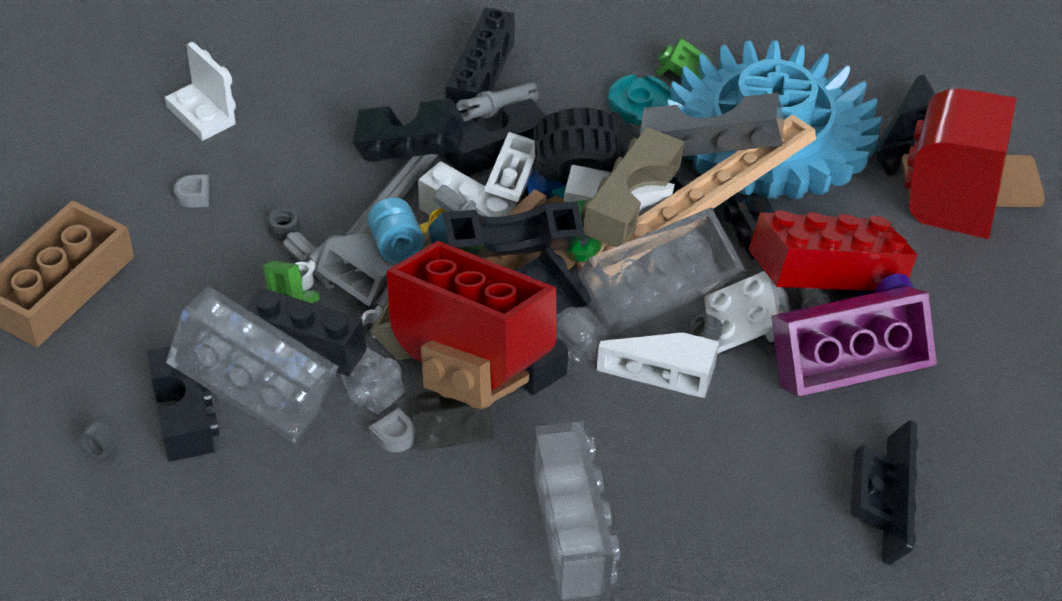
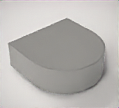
[174,174,210,208]
[368,408,415,452]

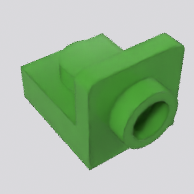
[655,38,712,80]
[263,260,320,303]

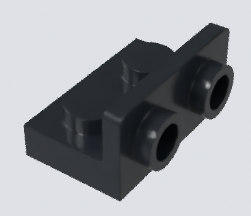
[723,192,775,260]
[515,246,592,331]

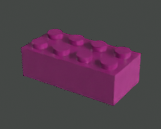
[771,286,937,397]

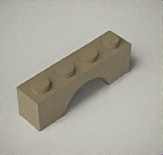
[581,127,685,250]

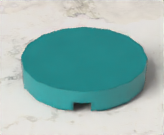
[608,75,671,125]

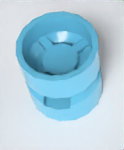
[367,198,425,264]

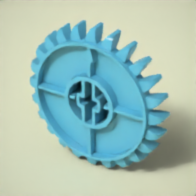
[667,40,882,200]

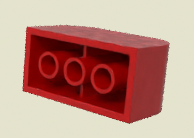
[905,89,1017,239]
[386,241,557,390]

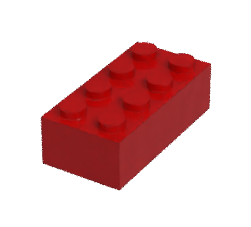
[749,210,918,291]

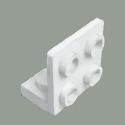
[165,41,236,141]
[704,271,790,353]

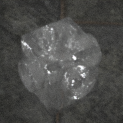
[341,347,405,415]

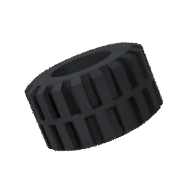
[533,107,623,183]

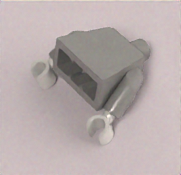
[295,233,397,338]

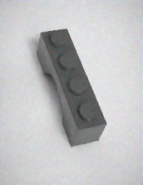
[640,93,784,156]

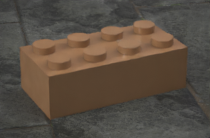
[0,200,134,348]

